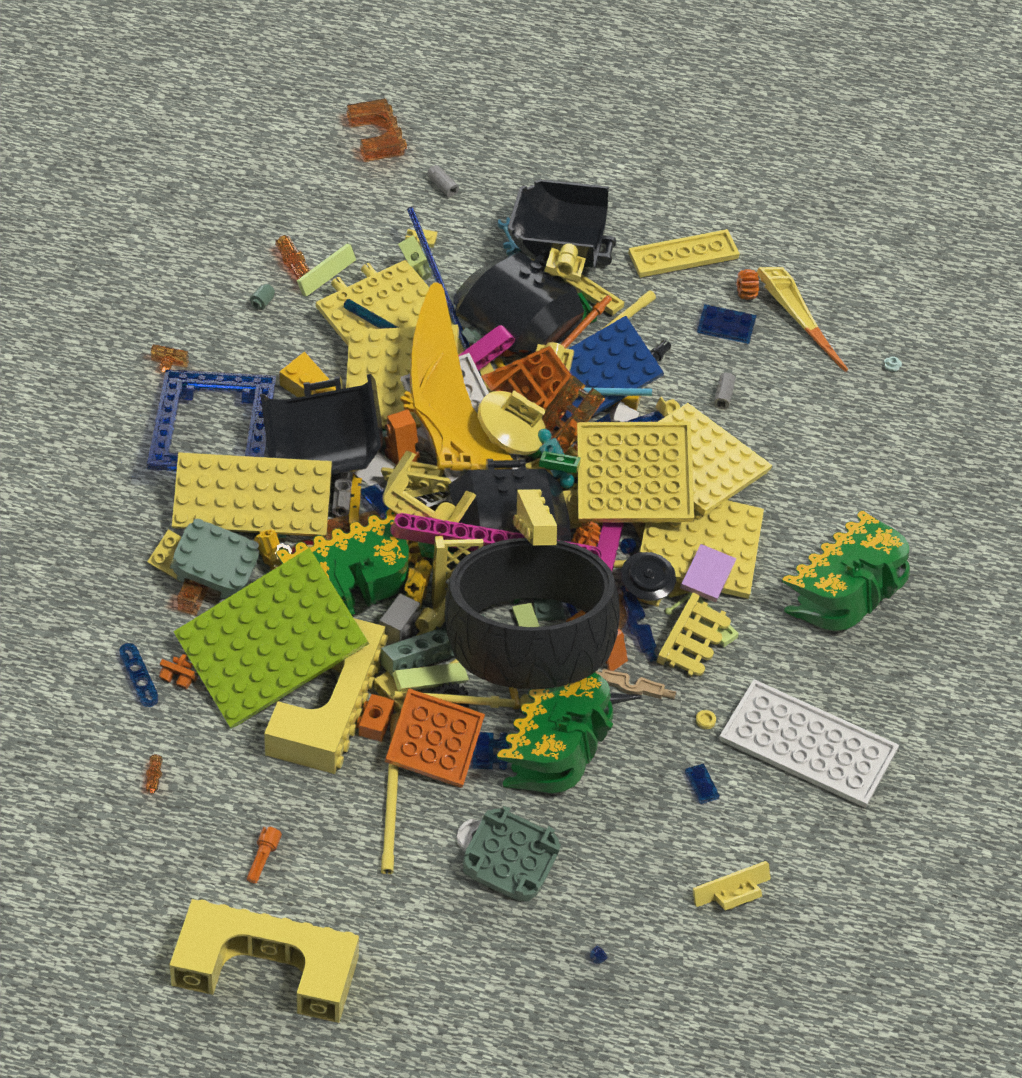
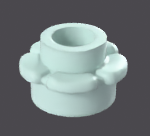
[884,356,902,372]

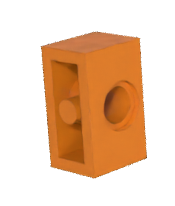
[356,694,394,742]

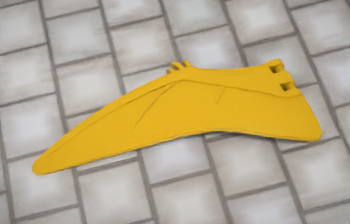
[400,282,513,471]

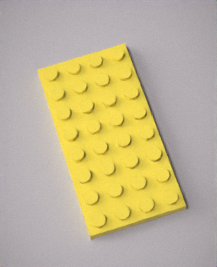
[172,452,332,537]

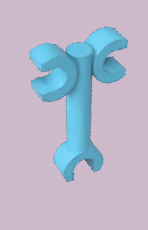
[498,218,521,255]

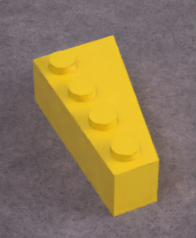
[279,351,336,397]

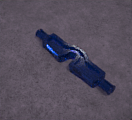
[621,585,657,662]

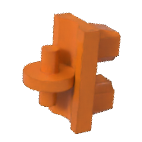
[159,654,198,689]

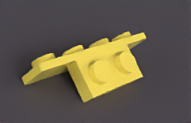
[381,462,451,492]
[693,861,771,910]

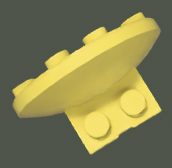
[477,391,546,455]

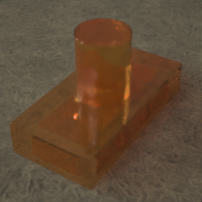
[151,344,189,373]

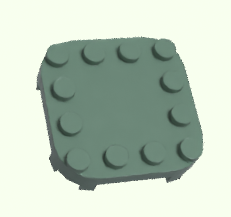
[170,519,259,599]
[463,806,561,902]

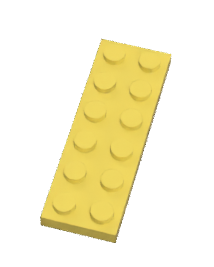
[628,229,740,278]

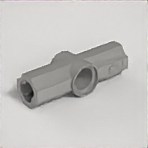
[332,471,353,518]

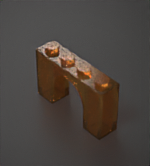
[347,98,407,162]

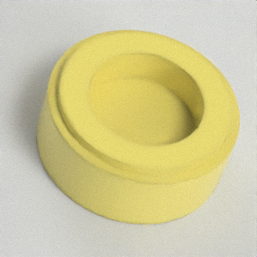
[696,710,716,729]

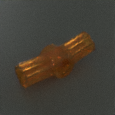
[275,235,310,280]

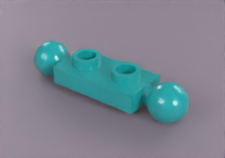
[538,429,575,489]

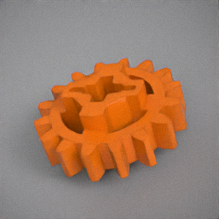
[571,521,601,547]

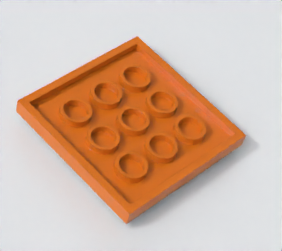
[384,688,485,788]

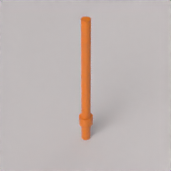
[561,295,612,349]

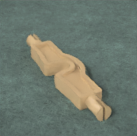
[595,669,676,699]

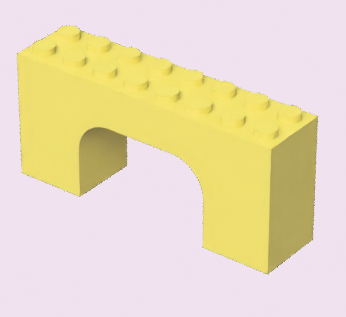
[264,618,388,774]
[170,899,359,1023]

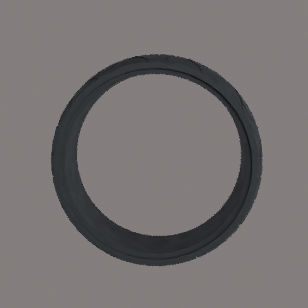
[445,538,620,689]

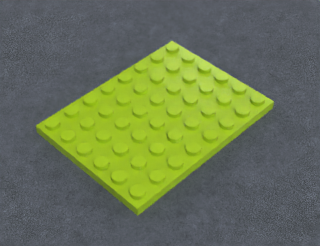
[173,548,369,729]

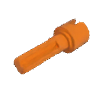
[247,827,282,884]

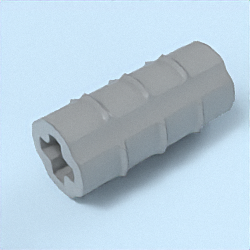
[427,165,459,197]
[714,372,735,410]

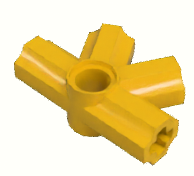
[254,529,292,570]
[405,559,432,609]

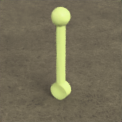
[665,592,692,615]

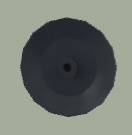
[621,552,676,601]

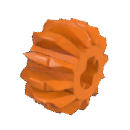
[736,269,759,300]

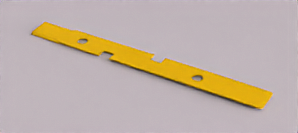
[349,473,362,524]

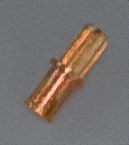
[146,754,163,793]

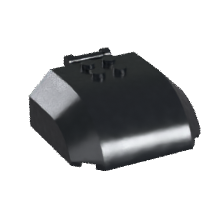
[508,179,616,272]
[453,252,585,354]
[260,374,383,475]
[446,458,571,560]

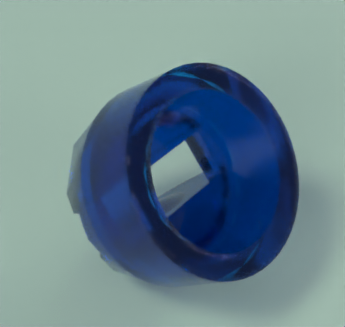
[620,538,637,554]
[590,945,609,964]

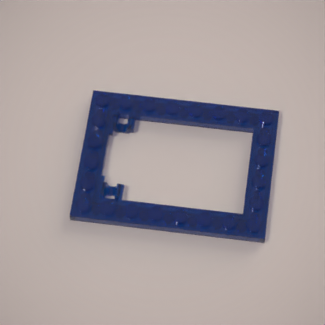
[147,369,276,472]

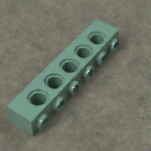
[380,614,485,677]

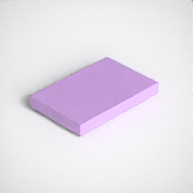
[680,544,736,602]

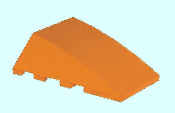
[481,346,572,409]

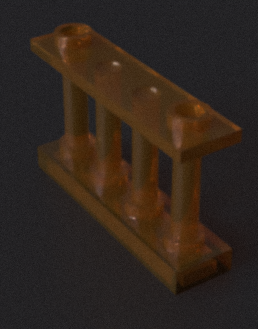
[542,374,605,454]

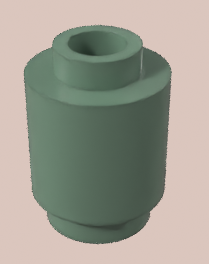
[250,284,275,310]

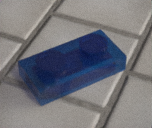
[685,763,720,804]

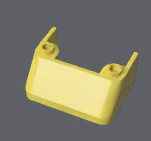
[383,450,476,533]

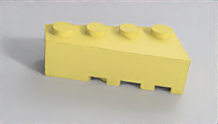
[513,490,557,546]

